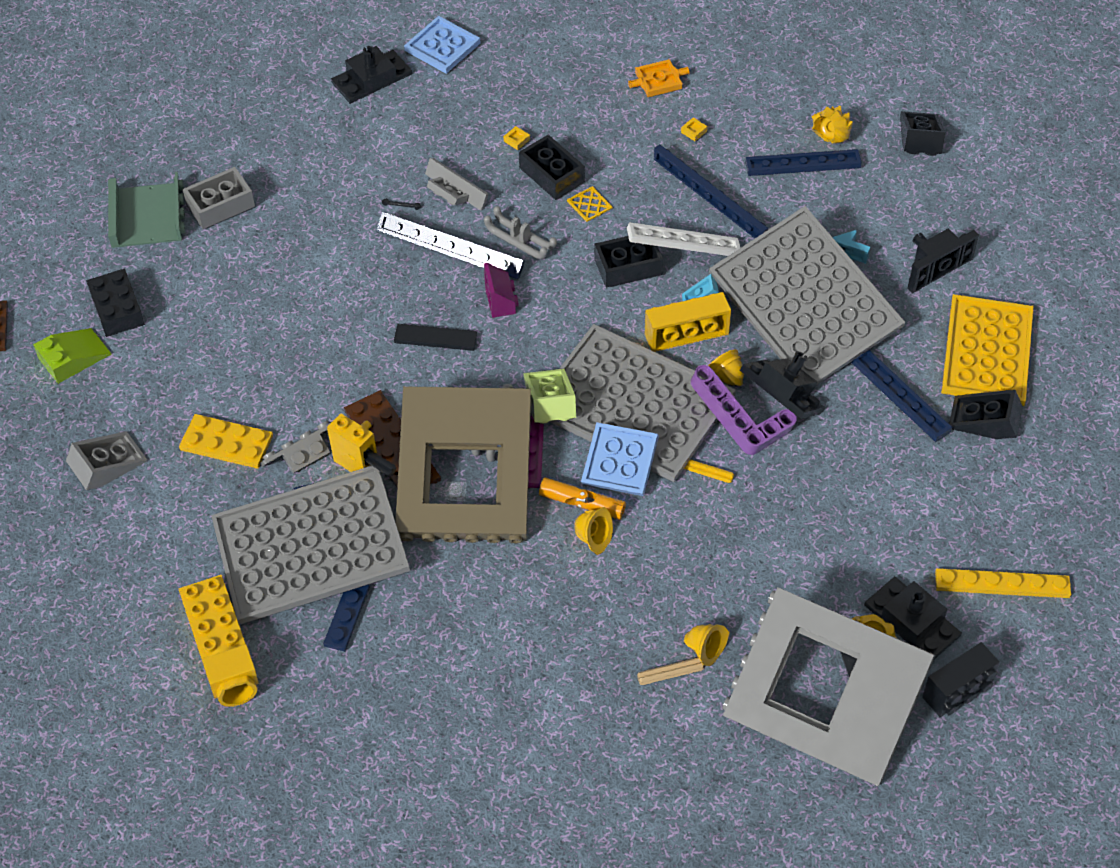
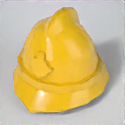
[708,349,744,386]
[574,507,613,555]
[684,624,730,666]

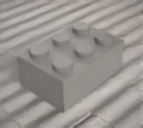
[183,167,255,229]

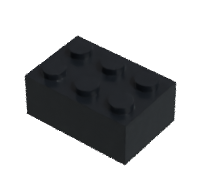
[519,134,585,200]
[594,236,663,288]
[86,268,145,337]
[922,642,1000,717]

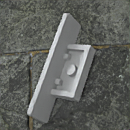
[425,158,488,210]
[260,420,330,473]

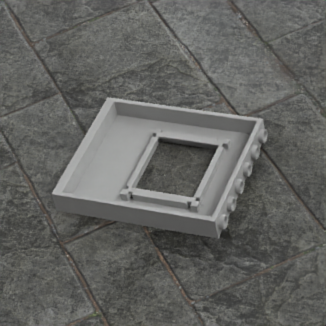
[722,587,936,786]

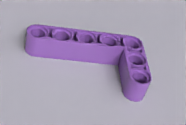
[691,365,797,455]

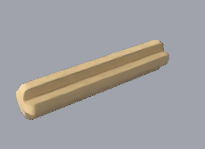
[637,657,704,685]

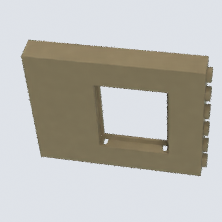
[396,386,531,544]

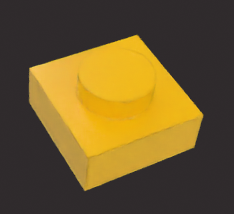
[681,117,708,141]
[503,126,530,150]

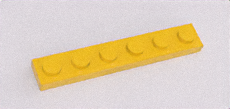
[935,568,1071,598]

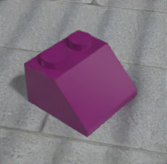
[484,262,519,318]

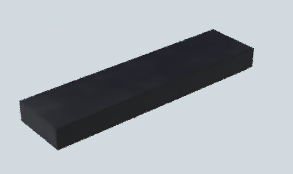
[394,324,477,351]

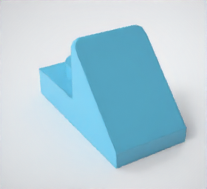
[832,230,870,264]
[682,274,719,301]

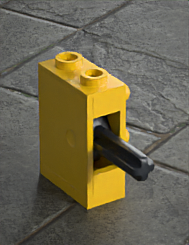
[327,413,396,476]

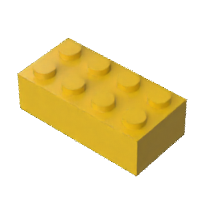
[644,292,731,352]

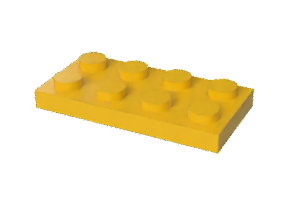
[179,414,273,469]

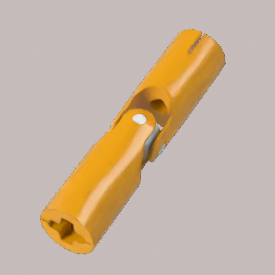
[539,477,626,520]

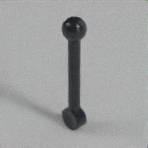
[382,198,421,210]

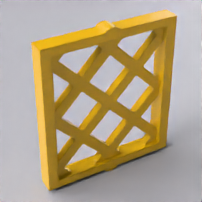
[567,186,613,222]

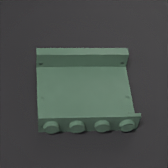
[108,172,185,248]

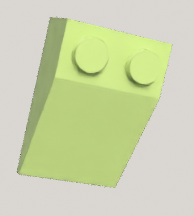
[524,369,576,423]

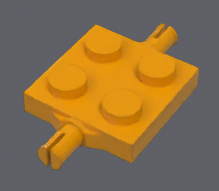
[628,59,689,97]

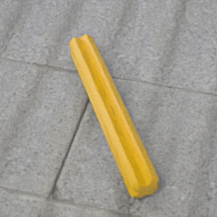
[684,460,734,483]

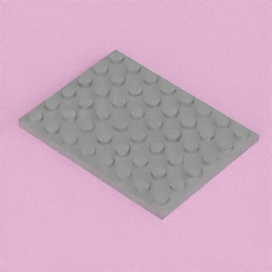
[709,206,905,385]
[549,324,736,482]
[211,466,410,625]

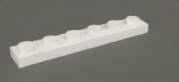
[627,222,740,256]

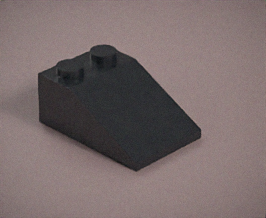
[900,111,946,156]
[949,390,1023,439]

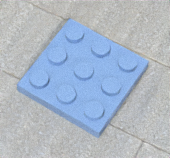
[404,16,481,74]
[581,423,659,496]

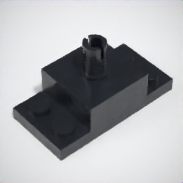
[331,46,412,104]
[907,228,979,294]
[740,351,825,419]
[864,576,962,660]

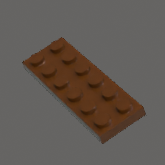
[344,390,441,488]

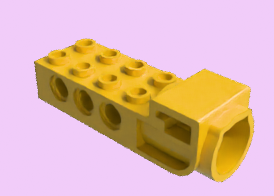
[178,575,259,707]

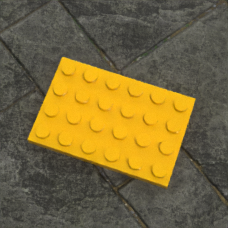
[941,294,1033,406]

